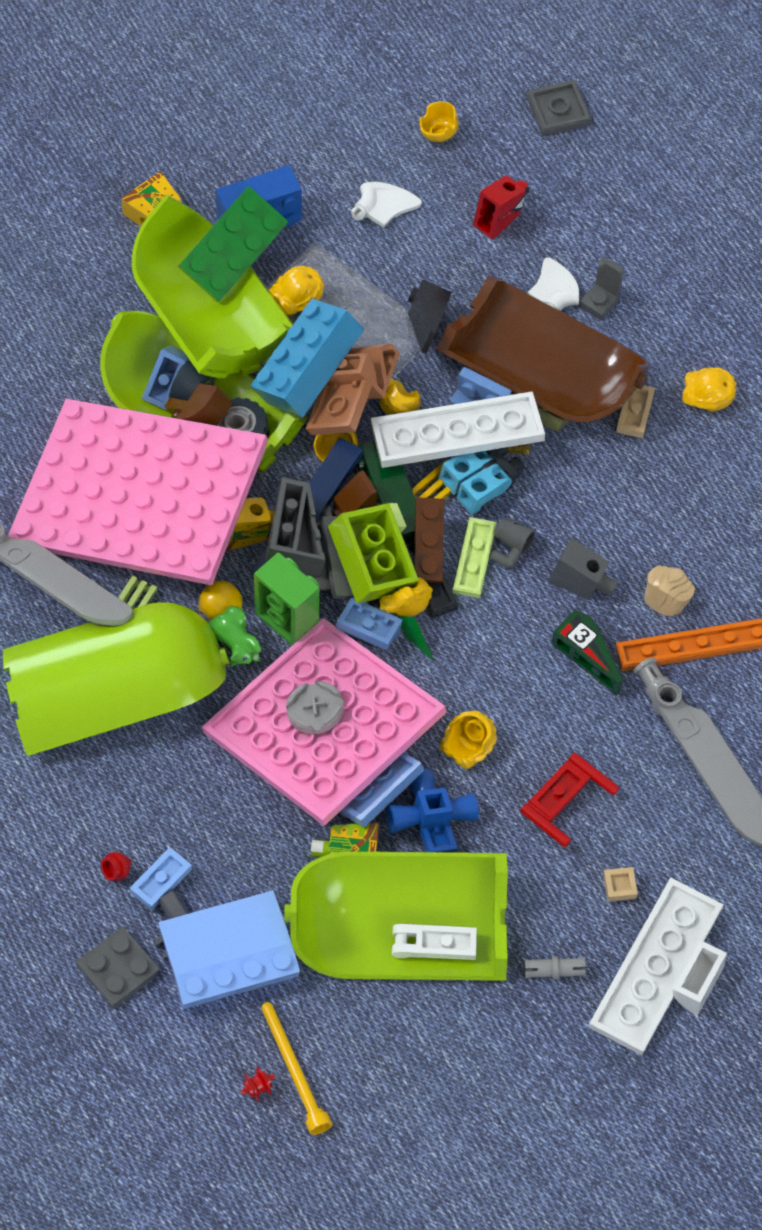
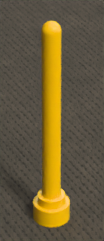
[261,1002,333,1135]

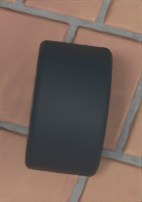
[169,360,215,401]

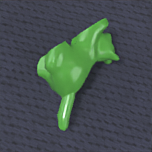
[205,606,261,667]

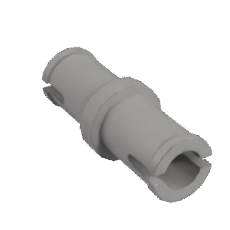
[525,956,586,980]

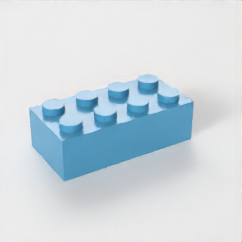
[250,299,364,418]

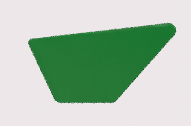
[398,616,433,660]

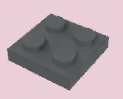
[76,926,161,1009]

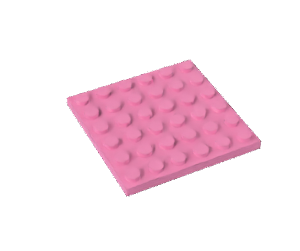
[202,618,446,826]

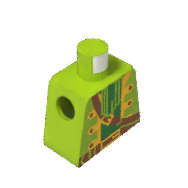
[310,823,379,858]

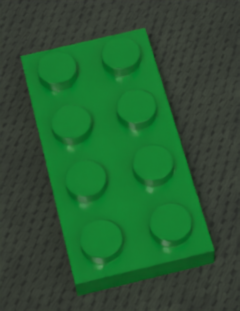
[178,186,288,302]

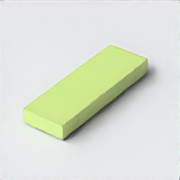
[453,517,497,599]

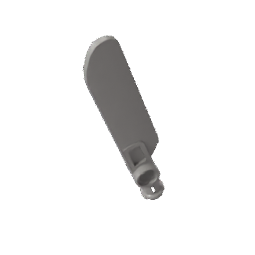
[0,524,133,626]
[633,657,762,847]

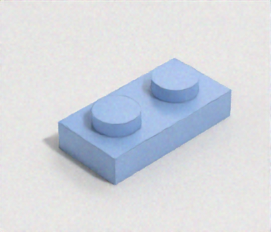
[130,847,192,910]

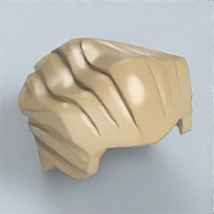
[644,565,695,617]

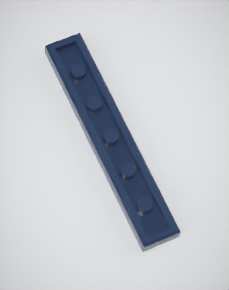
[250,437,364,576]

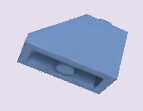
[142,345,190,410]

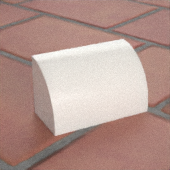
[673,940,727,1016]

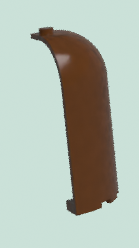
[436,276,650,422]

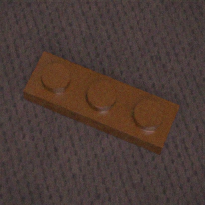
[413,497,444,583]

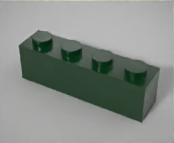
[357,440,415,543]

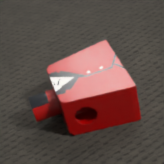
[473,176,529,240]

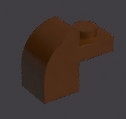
[164,383,233,426]

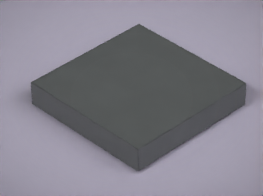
[526,80,592,137]

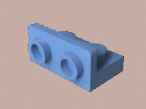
[450,367,512,405]
[336,597,403,651]

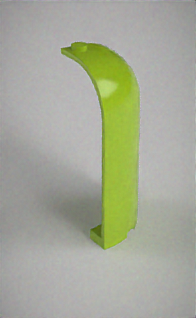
[132,194,294,378]
[100,311,308,474]
[3,602,230,756]
[284,852,508,981]

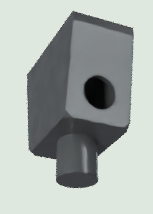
[548,538,618,599]

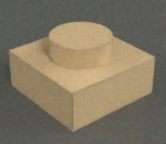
[603,867,638,902]

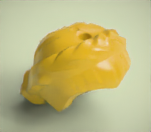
[269,266,324,316]
[682,367,737,412]
[379,379,422,415]
[379,577,433,617]
[439,710,497,769]

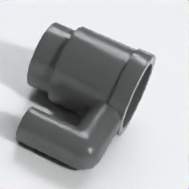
[490,517,536,569]

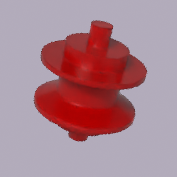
[240,1067,275,1102]

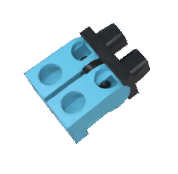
[439,447,525,515]

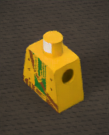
[121,171,182,226]
[226,497,274,551]

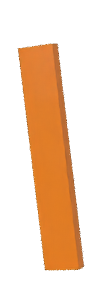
[615,618,762,672]

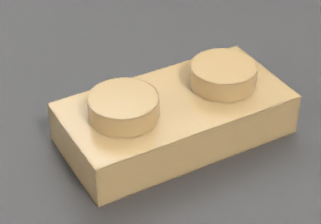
[616,385,655,438]

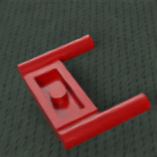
[520,752,620,848]

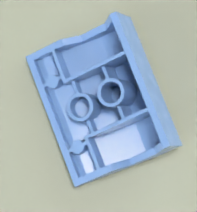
[158,891,300,1009]

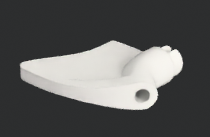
[351,182,422,228]
[528,258,579,311]

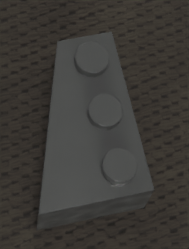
[265,477,325,577]

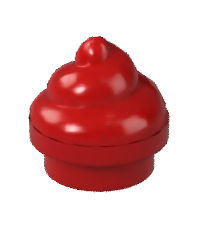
[101,852,132,881]

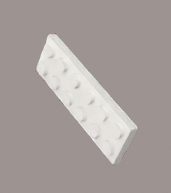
[371,392,545,468]
[588,877,723,1056]

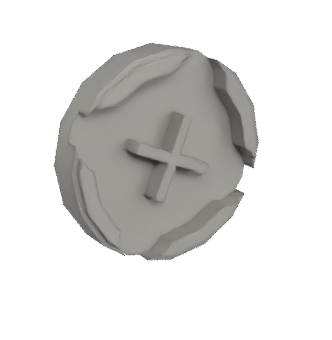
[286,681,344,734]

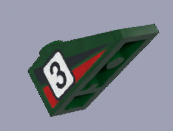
[552,609,623,696]

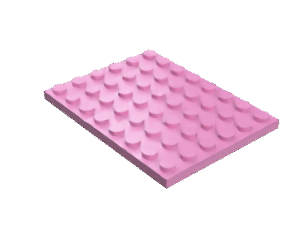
[8,399,269,585]

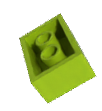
[328,503,419,604]

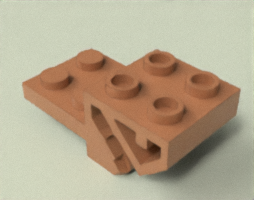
[306,343,400,435]

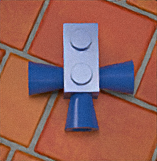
[386,769,479,853]

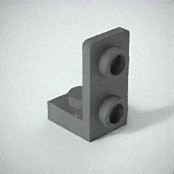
[579,257,624,321]

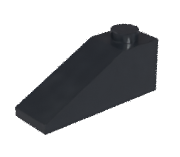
[407,279,452,354]

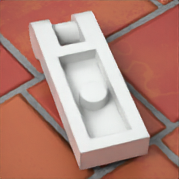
[392,924,477,960]

